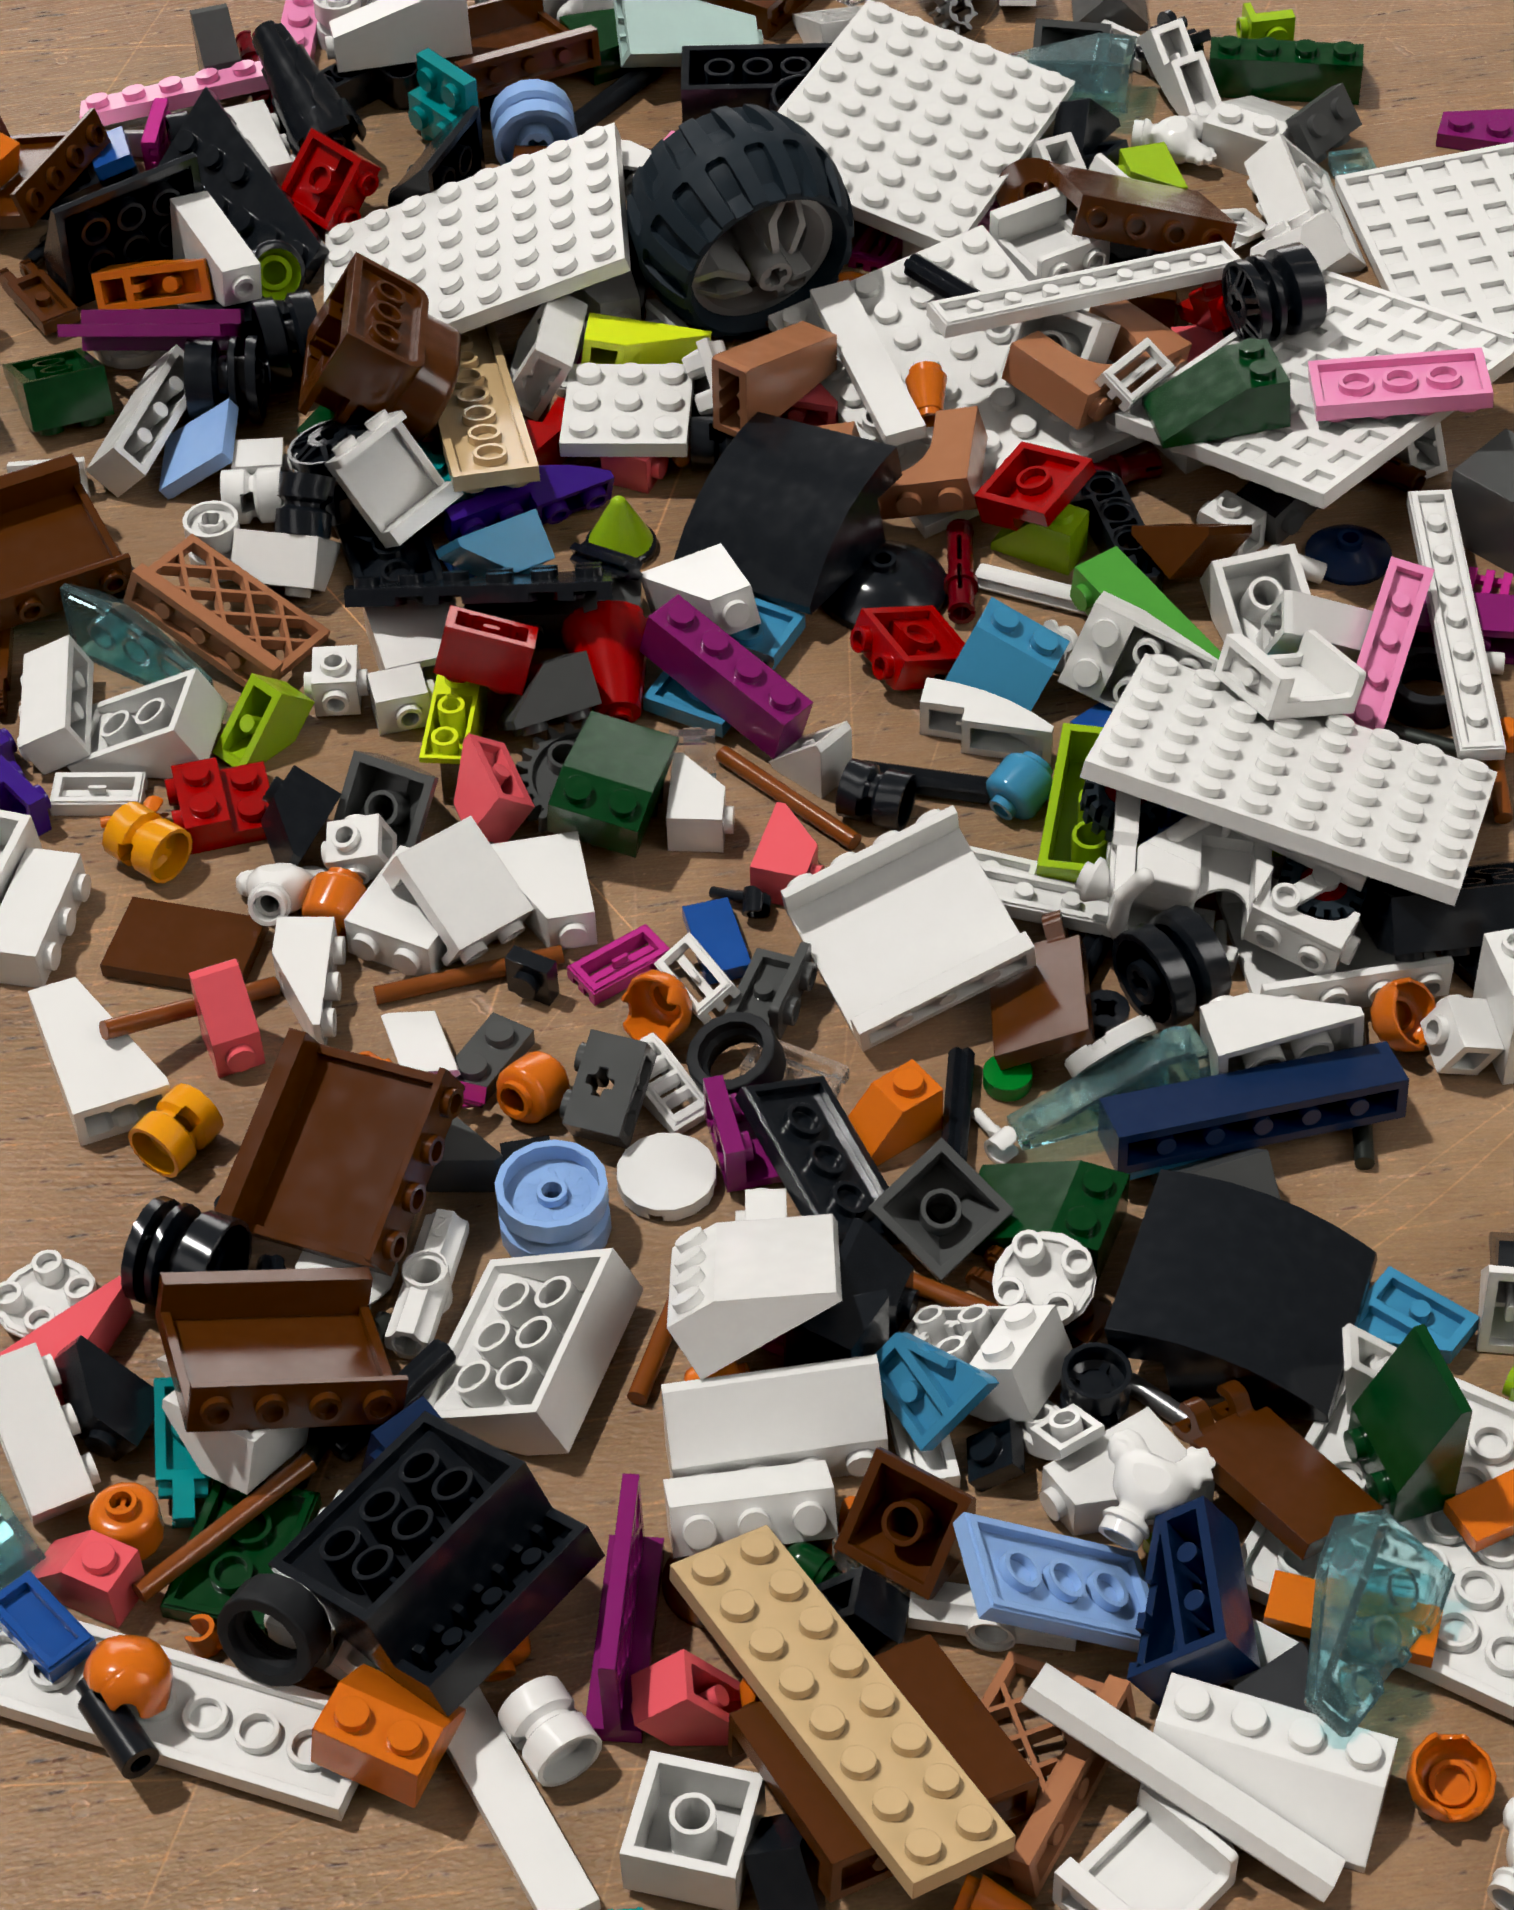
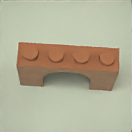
[1002,300,1192,430]
[817,406,988,520]

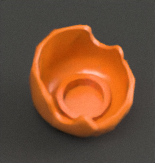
[621,969,692,1046]
[1370,977,1436,1052]
[83,1635,173,1719]
[1406,1732,1497,1823]

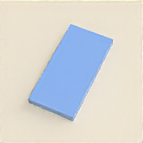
[953,1512,1149,1653]

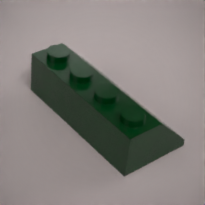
[1209,35,1364,105]

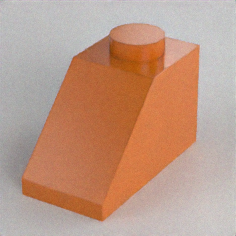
[848,1059,943,1166]

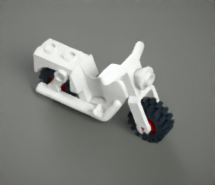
[1075,780,1368,975]

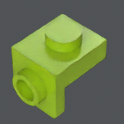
[1236,2,1296,41]

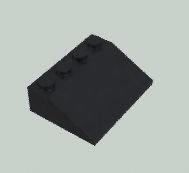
[44,152,202,307]
[1360,861,1514,962]

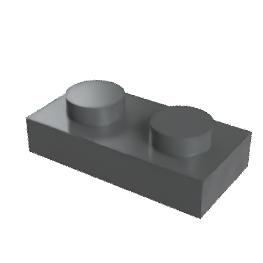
[455,1012,535,1108]

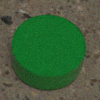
[983,1056,1033,1102]

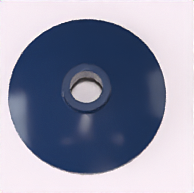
[1305,524,1392,586]

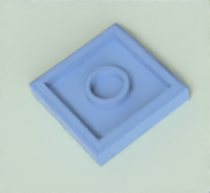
[159,398,239,500]

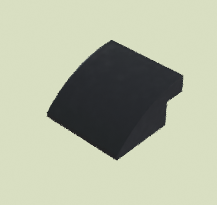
[673,412,902,615]
[1104,1169,1378,1423]
[268,1411,605,1717]

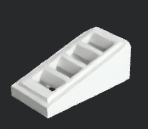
[639,1033,706,1134]

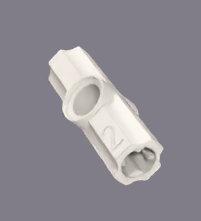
[384,1209,469,1360]
[907,1582,1077,1652]

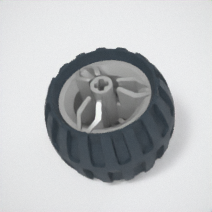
[627,104,855,339]

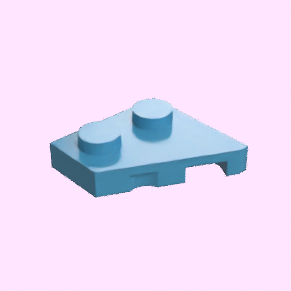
[1358,1266,1480,1364]
[875,1332,999,1451]

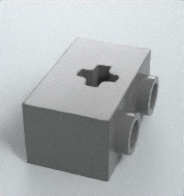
[560,1029,657,1149]

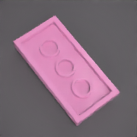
[1308,348,1494,423]

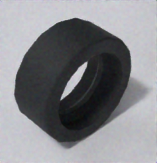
[1390,646,1451,729]
[686,1012,786,1094]
[217,1574,331,1686]

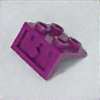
[703,1075,782,1193]

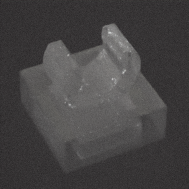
[669,727,717,778]

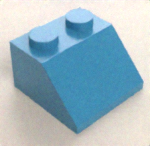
[435,508,555,577]
[945,597,1070,711]

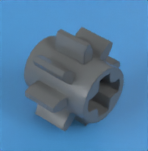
[929,0,978,35]

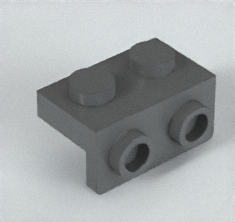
[1285,83,1362,164]
[725,942,818,1042]

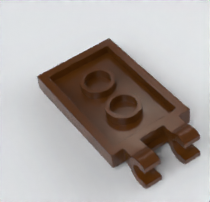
[990,910,1095,1070]
[1171,1380,1384,1561]

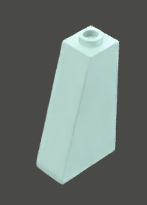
[613,0,763,68]

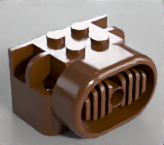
[298,252,461,443]

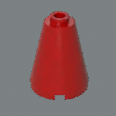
[561,600,648,723]

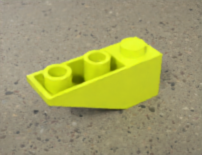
[581,312,712,364]
[419,674,488,764]

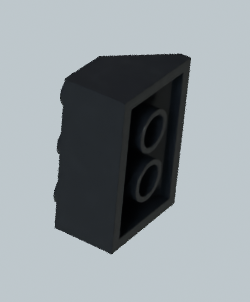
[388,105,485,208]

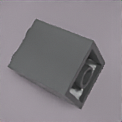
[1451,429,1514,575]

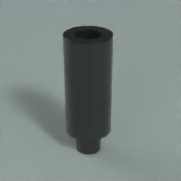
[76,1677,159,1779]

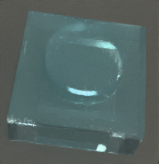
[1328,147,1376,179]

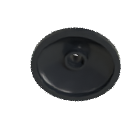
[822,540,948,630]

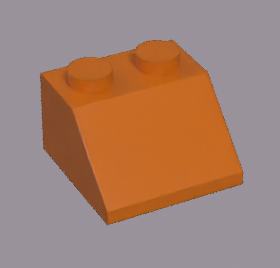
[311,1663,466,1808]

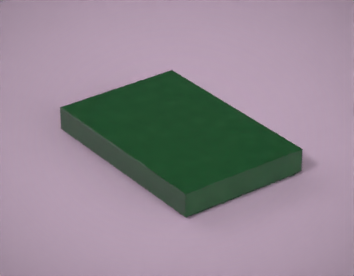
[160,1479,322,1636]

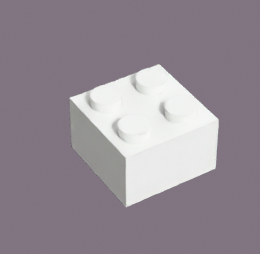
[619,1750,766,1910]

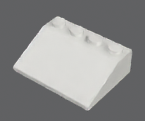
[667,1214,842,1380]
[423,1248,644,1456]

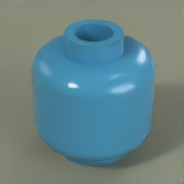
[986,751,1053,820]

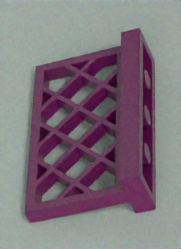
[57,309,245,351]
[586,1473,665,1743]

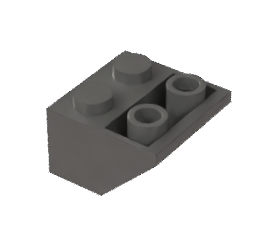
[496,651,602,737]

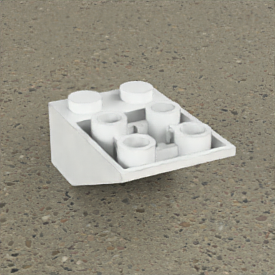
[1057,591,1218,709]
[903,1303,1073,1422]

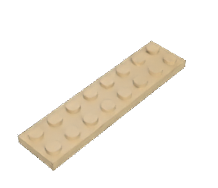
[436,322,540,493]
[670,1525,1016,1899]

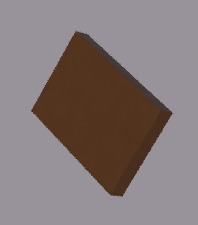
[100,897,269,991]

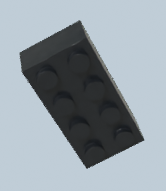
[681,43,832,123]

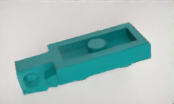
[153,1377,211,1529]

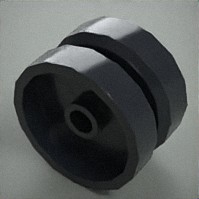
[250,289,317,390]
[1111,905,1232,1031]

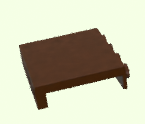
[415,0,601,99]
[0,108,110,230]
[1042,162,1237,253]
[0,453,132,631]
[214,1028,465,1277]
[155,1267,409,1432]
[728,1634,1039,1903]

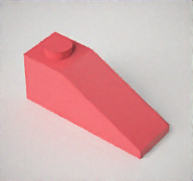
[0,1275,134,1406]

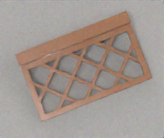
[123,534,331,687]
[981,1651,1136,1898]

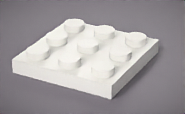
[559,362,695,457]

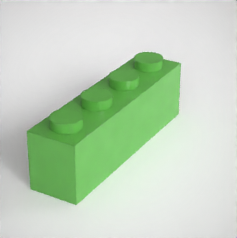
[1070,546,1221,660]

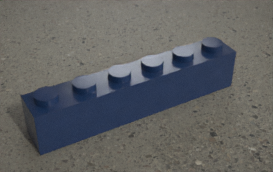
[1098,1041,1409,1173]

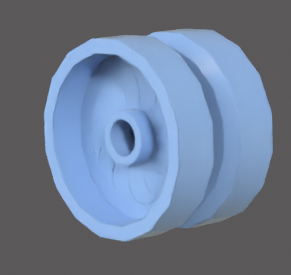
[490,79,578,165]
[494,1139,612,1257]

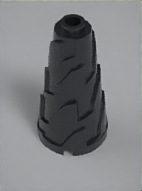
[252,20,366,158]

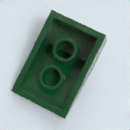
[1142,338,1291,449]
[2,348,115,436]
[547,711,679,858]
[972,1160,1130,1289]
[1343,1324,1472,1525]

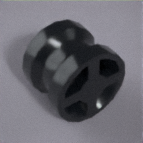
[1087,990,1130,1046]

